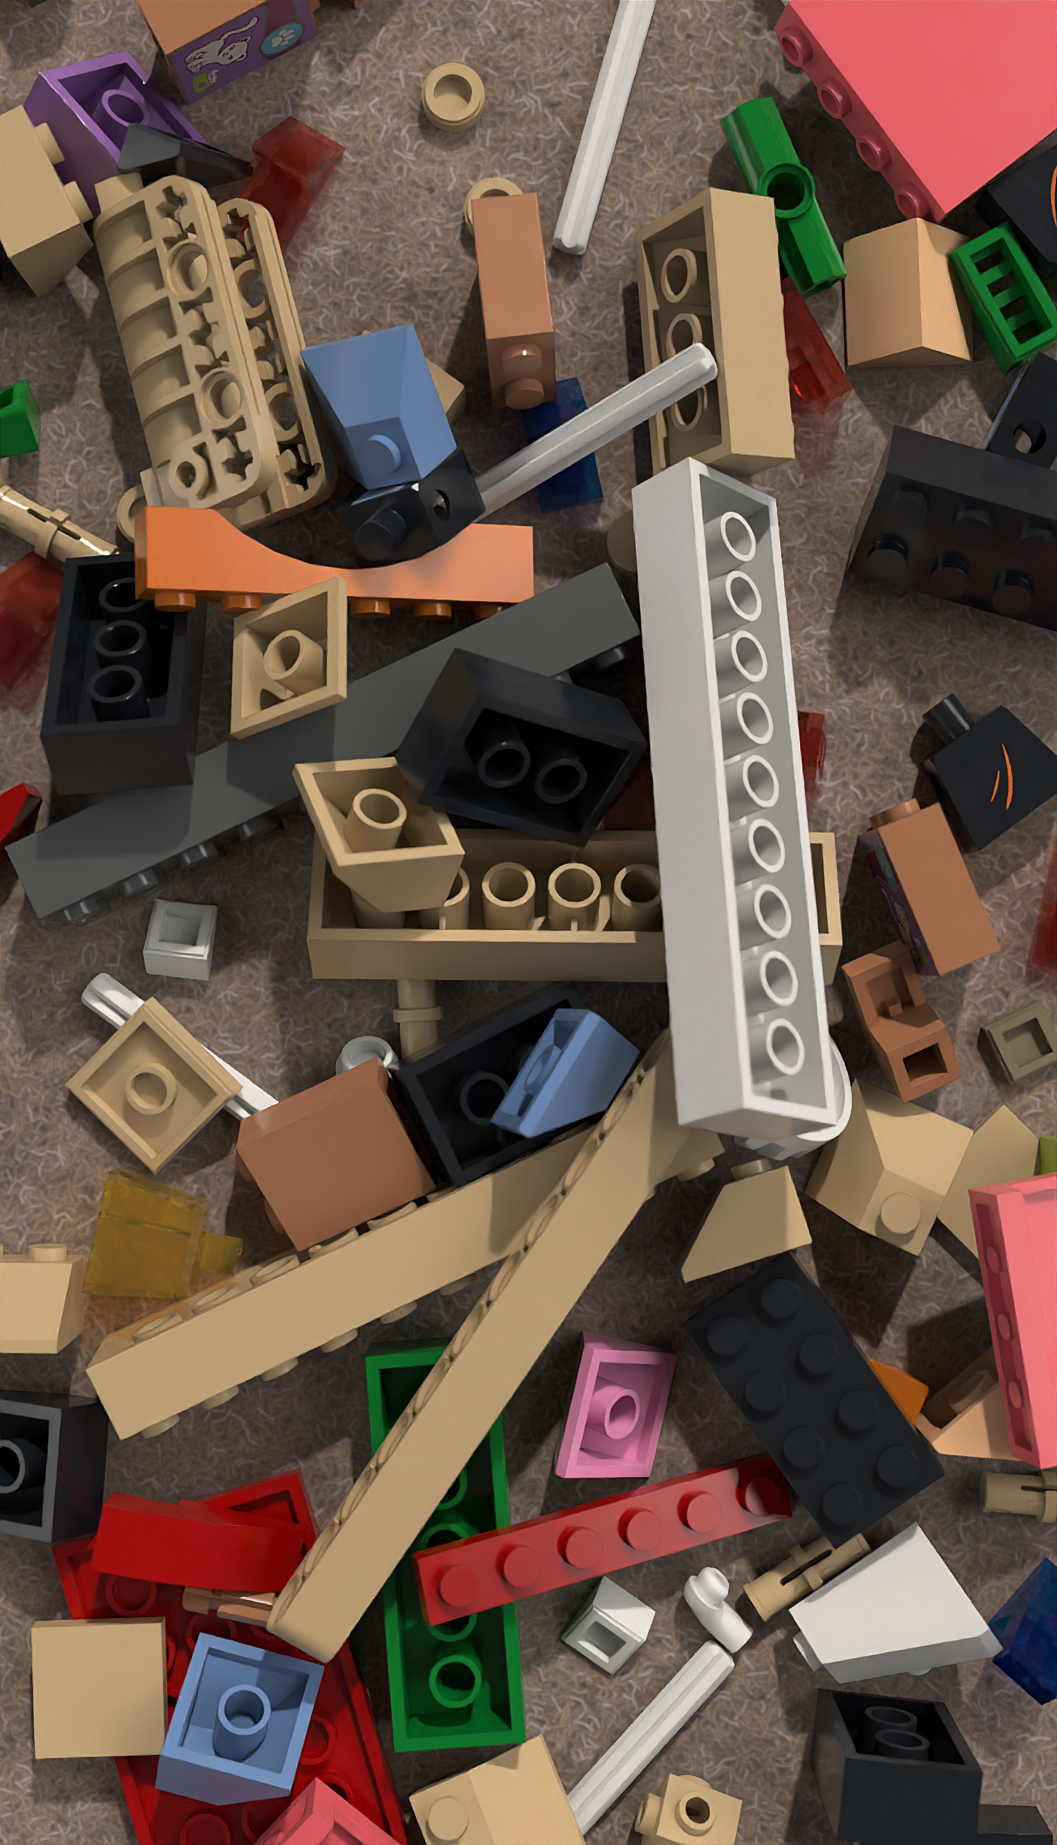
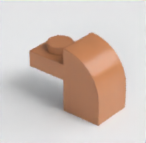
[842,939,963,1103]

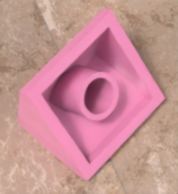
[554,1330,679,1478]

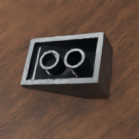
[0,1389,109,1543]

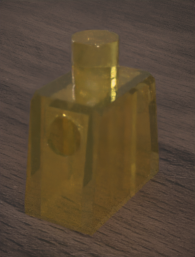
[81,1167,243,1299]

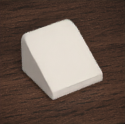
[143,899,218,981]
[560,1576,655,1675]

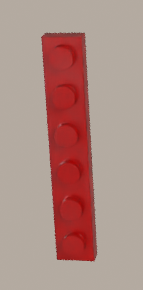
[411,1452,792,1626]

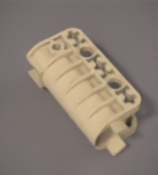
[92,172,338,535]

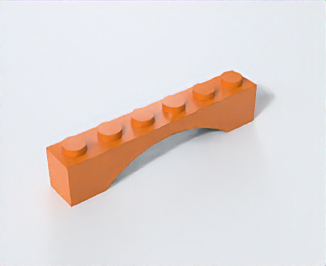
[134,506,534,622]

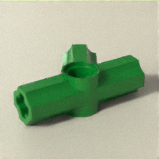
[720,96,847,301]

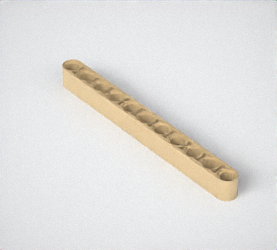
[266,1026,694,1663]

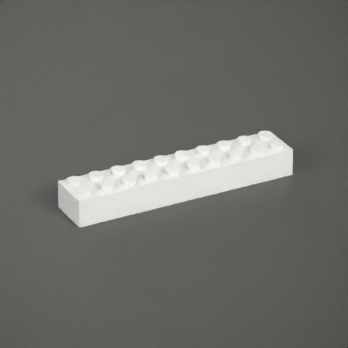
[631,457,838,1142]

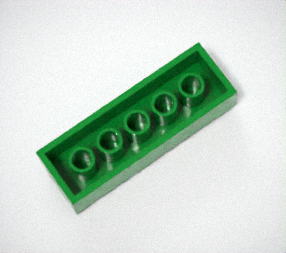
[365,1336,526,1753]

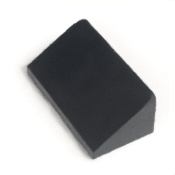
[117,122,254,189]

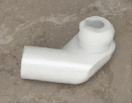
[684,1567,753,1653]

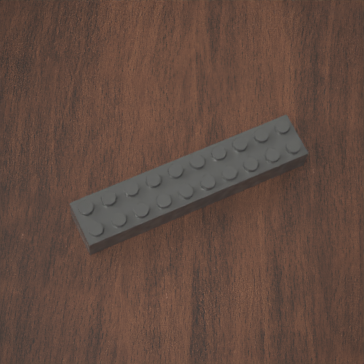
[5,562,641,927]

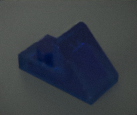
[520,377,603,514]
[987,1558,1057,1706]

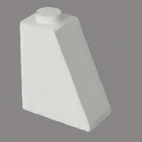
[789,1522,1004,1684]

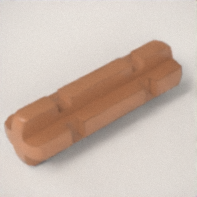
[183,1586,279,1627]

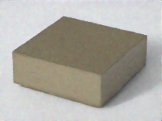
[981,1000,1057,1085]

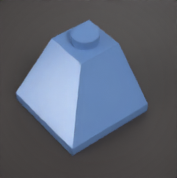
[300,323,457,489]
[490,1008,640,1138]
[155,1632,325,1806]

